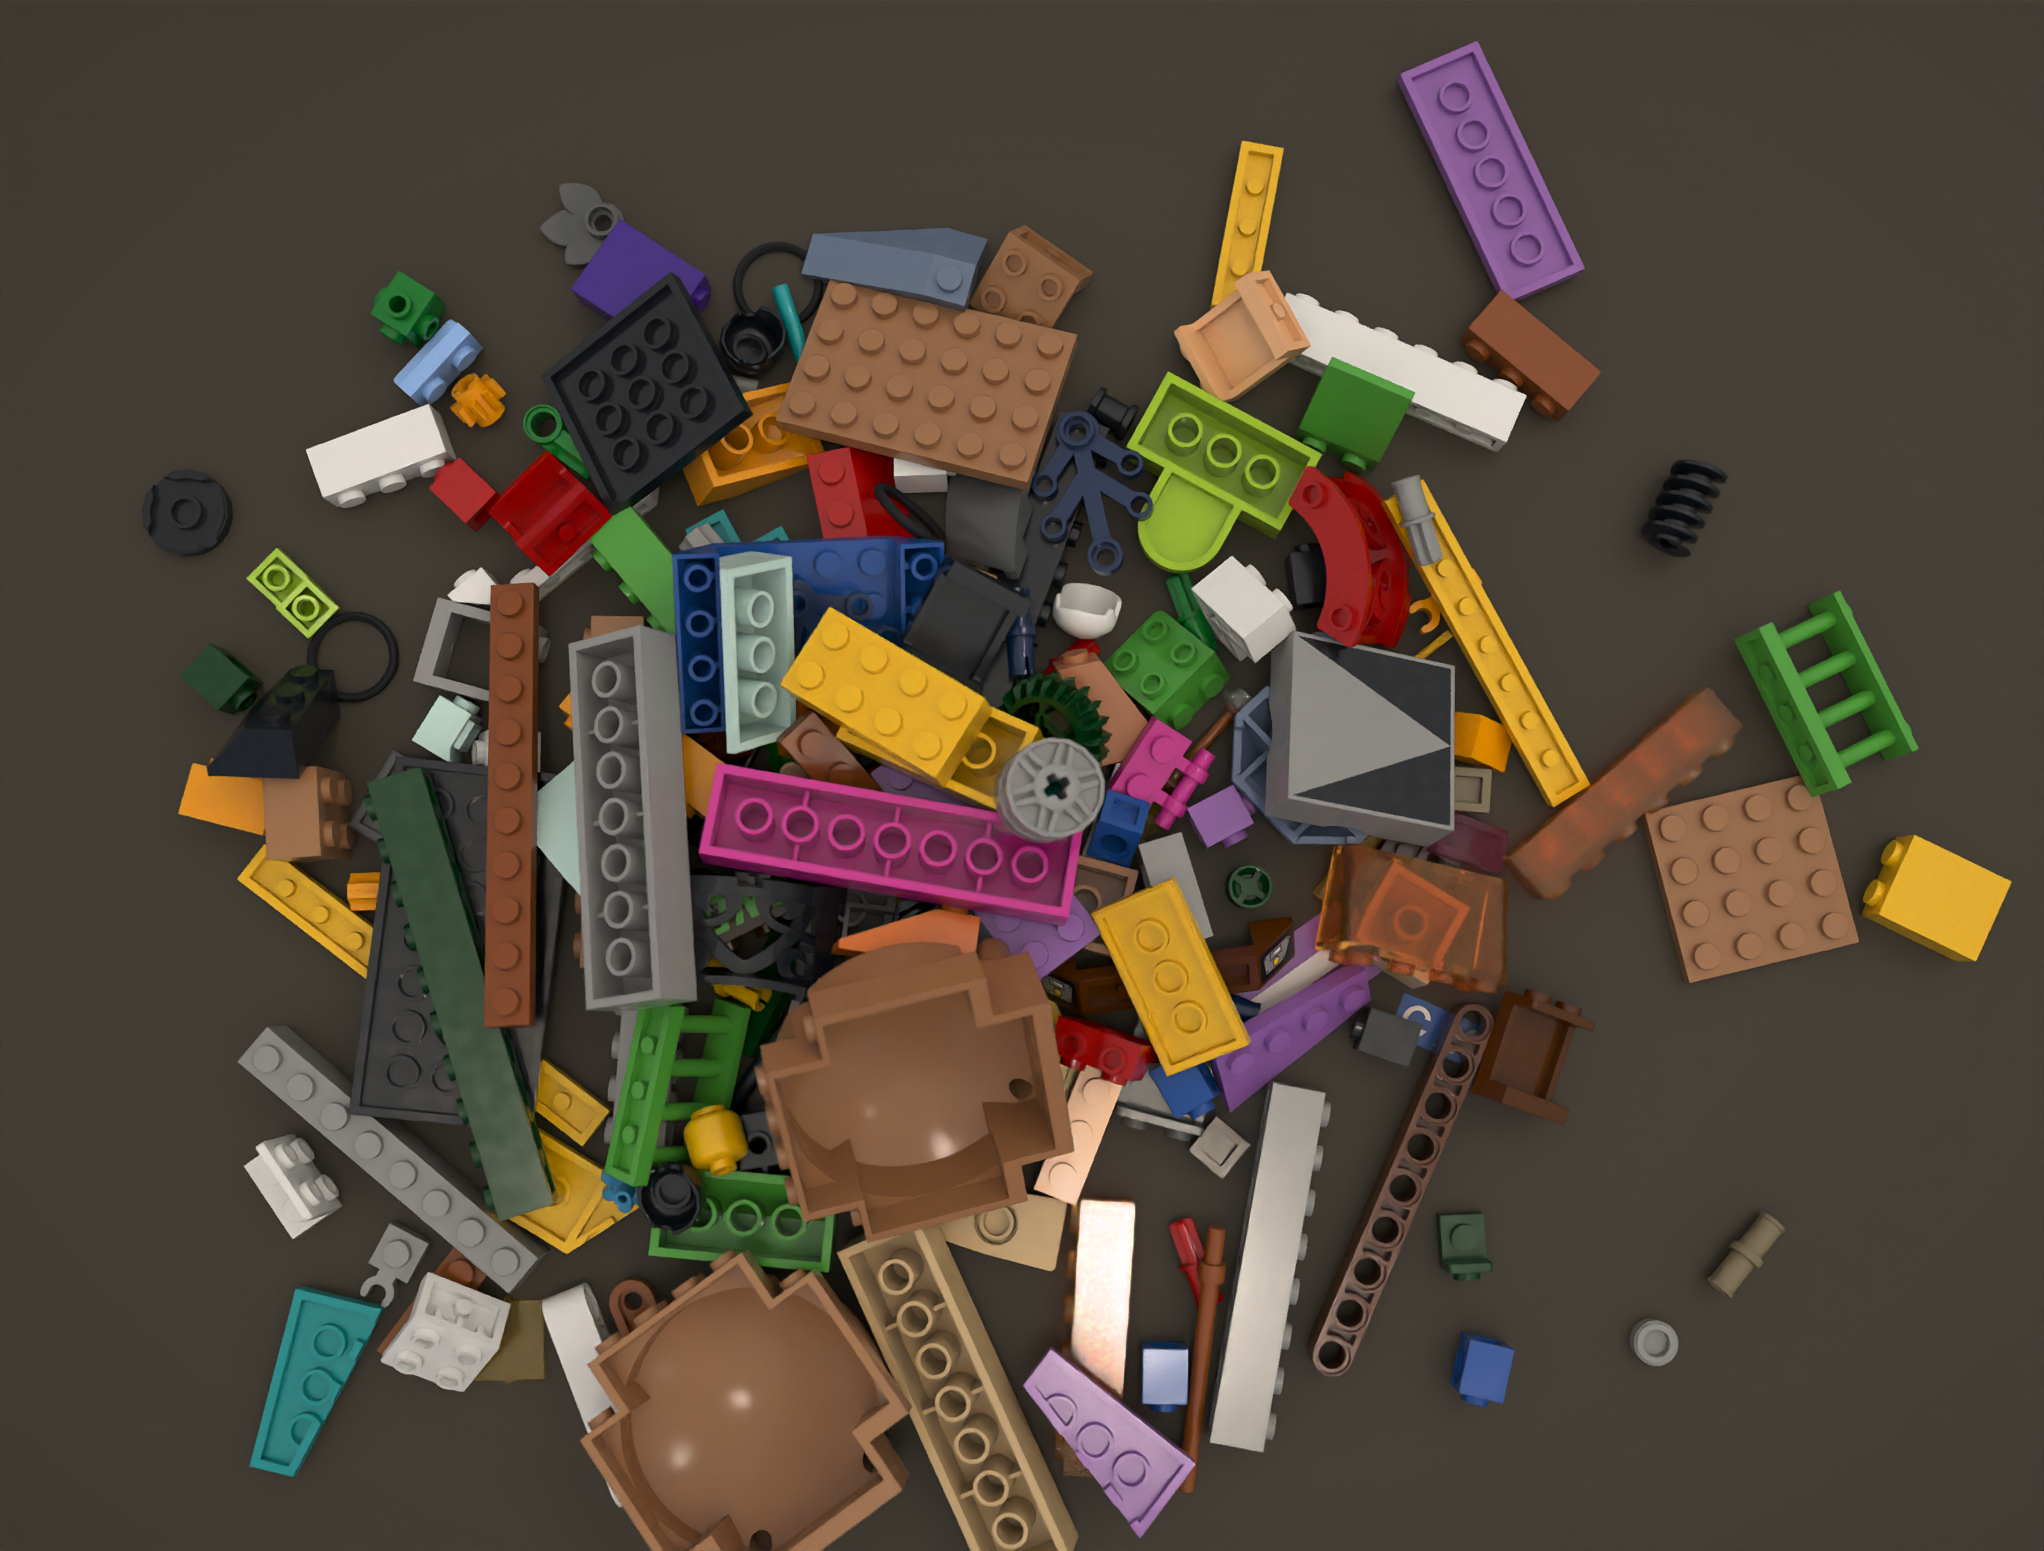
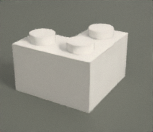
[1191,556,1296,663]

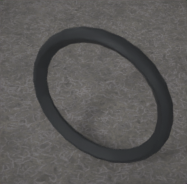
[733,242,823,323]
[874,482,947,547]
[307,612,399,702]

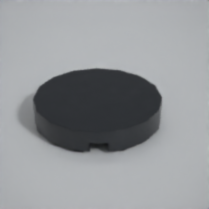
[142,470,233,557]

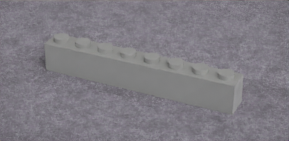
[237,1025,550,1293]
[1206,1081,1331,1452]

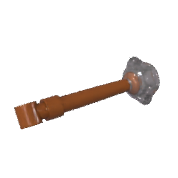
[1163,686,1253,795]

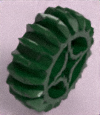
[998,672,1112,792]

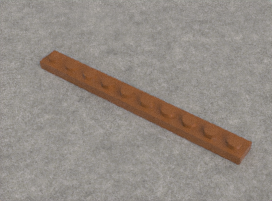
[484,582,539,1029]

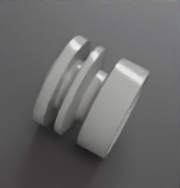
[994,738,1105,843]

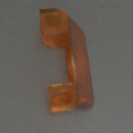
[1314,844,1508,994]

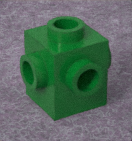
[370,271,447,349]

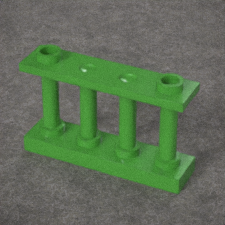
[1734,591,1919,797]
[604,997,751,1187]

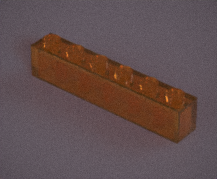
[1500,687,1743,900]
[1054,1195,1135,1477]

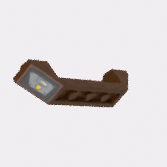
[1041,916,1295,1015]

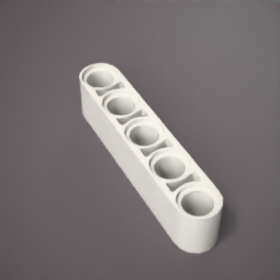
[542,1283,623,1507]

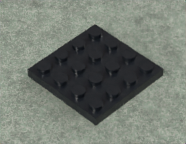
[541,272,753,515]

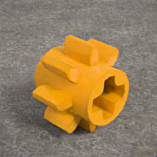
[450,373,506,427]

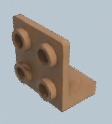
[970,225,1094,329]

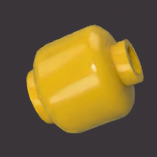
[683,1105,748,1176]

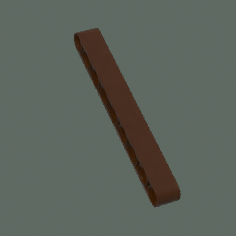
[1306,1003,1494,1377]

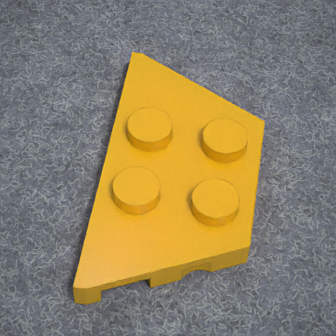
[496,1127,639,1254]

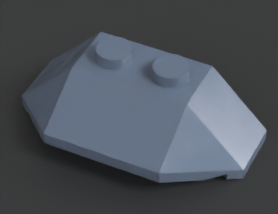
[1230,686,1368,845]

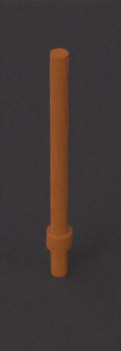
[1178,1225,1226,1493]

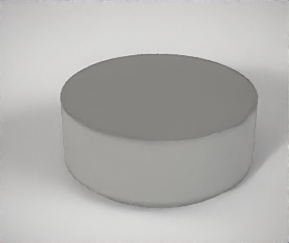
[1629,1318,1678,1366]

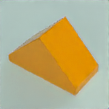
[1454,712,1512,773]

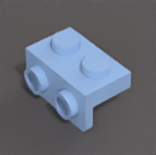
[394,320,483,406]

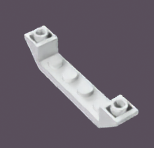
[448,487,659,611]

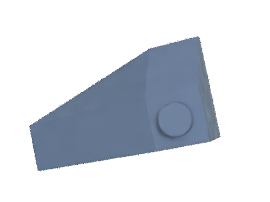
[801,228,988,312]

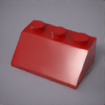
[806,447,914,538]

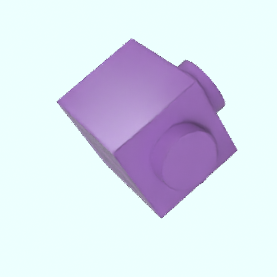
[1185,784,1256,850]

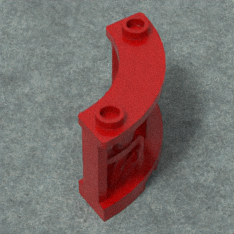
[1288,466,1412,648]

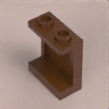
[1471,988,1596,1125]

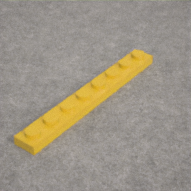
[1380,479,1591,807]

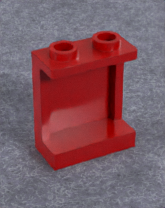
[486,451,613,577]

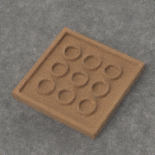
[1640,775,1859,983]

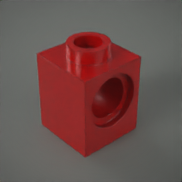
[429,457,500,532]

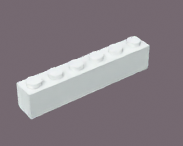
[1285,293,1527,452]

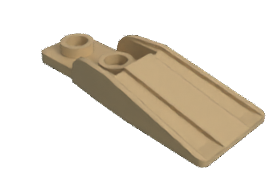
[938,1193,1067,1271]

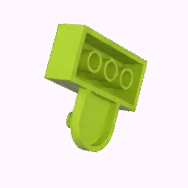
[1126,371,1322,573]

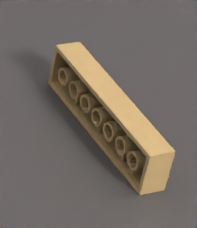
[837,1225,1079,1551]

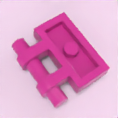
[1105,716,1216,831]

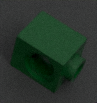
[180,643,264,715]

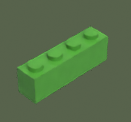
[589,506,676,635]

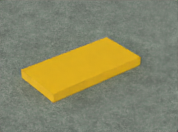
[1091,876,1251,1077]

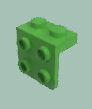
[1103,610,1231,731]

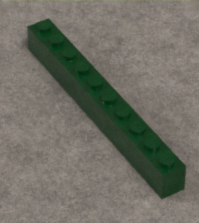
[364,767,559,1221]

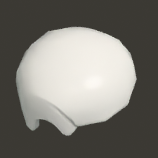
[1053,583,1122,639]

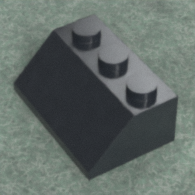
[207,665,340,779]

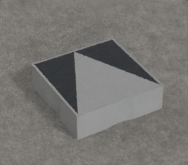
[1265,631,1455,847]

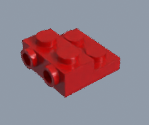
[1054,1016,1159,1086]

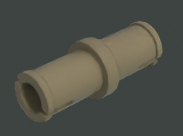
[1706,1211,1786,1299]

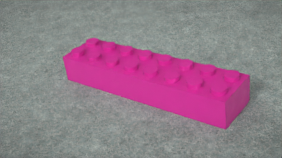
[699,763,1083,926]

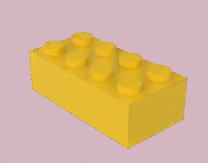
[780,607,993,788]
[835,706,1044,812]

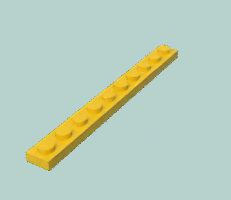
[237,844,613,1147]

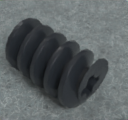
[1641,459,1728,558]

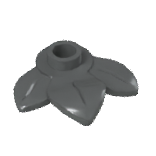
[540,183,625,266]

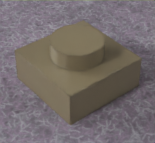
[1454,766,1492,814]

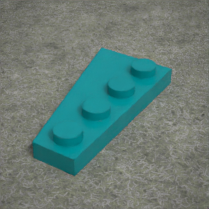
[249,1286,387,1477]

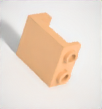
[1174,270,1311,403]

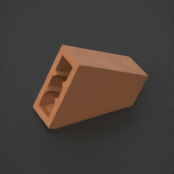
[1052,649,1148,766]

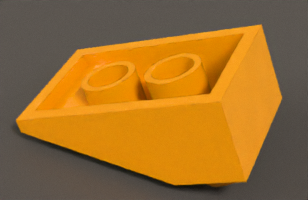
[683,382,825,506]

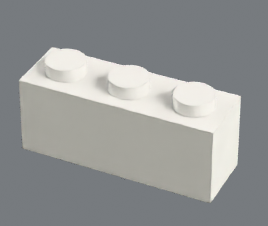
[306,404,457,508]

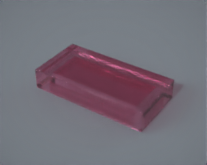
[1426,812,1509,874]

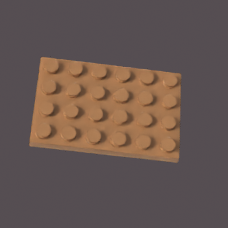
[776,280,1078,491]

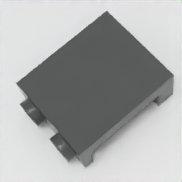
[1114,1015,1214,1142]

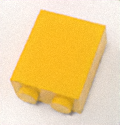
[1861,835,2012,962]

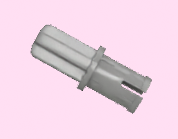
[1391,474,1442,566]

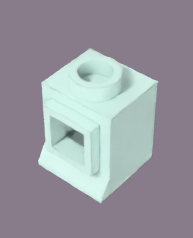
[412,695,483,763]

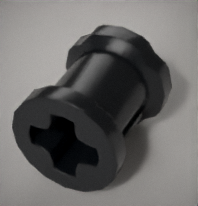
[1087,387,1139,441]

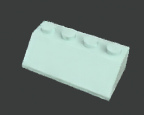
[719,551,796,754]

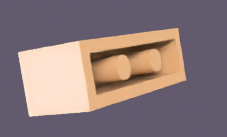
[1033,1065,1122,1206]

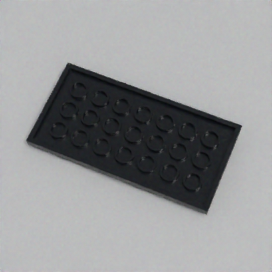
[349,756,565,1126]

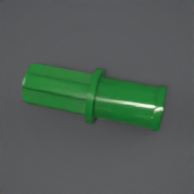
[1166,573,1220,652]

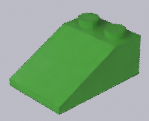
[1294,357,1415,473]

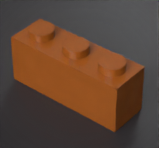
[1459,289,1602,422]

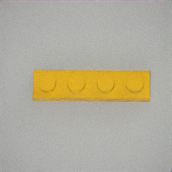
[1210,141,1284,310]

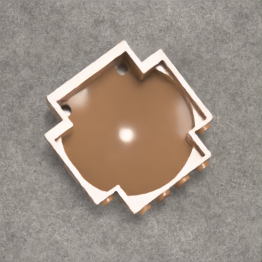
[755,937,1075,1243]
[579,1249,912,1551]

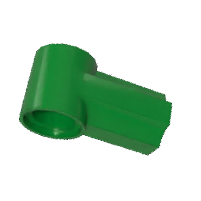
[523,404,592,482]

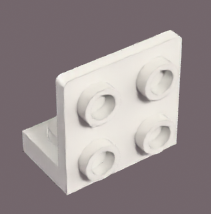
[244,1134,342,1239]
[381,1272,511,1392]

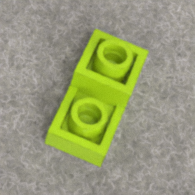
[246,548,340,639]

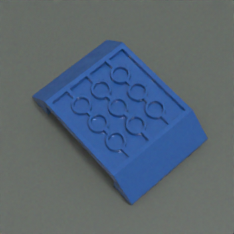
[672,535,944,734]

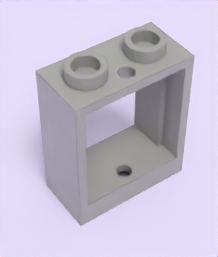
[413,597,551,704]
[1134,832,1214,939]

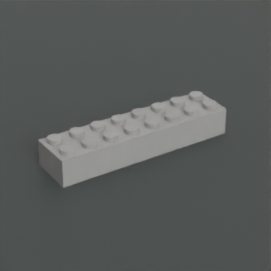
[568,625,697,1012]

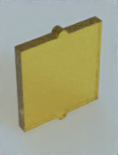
[473,1295,546,1385]

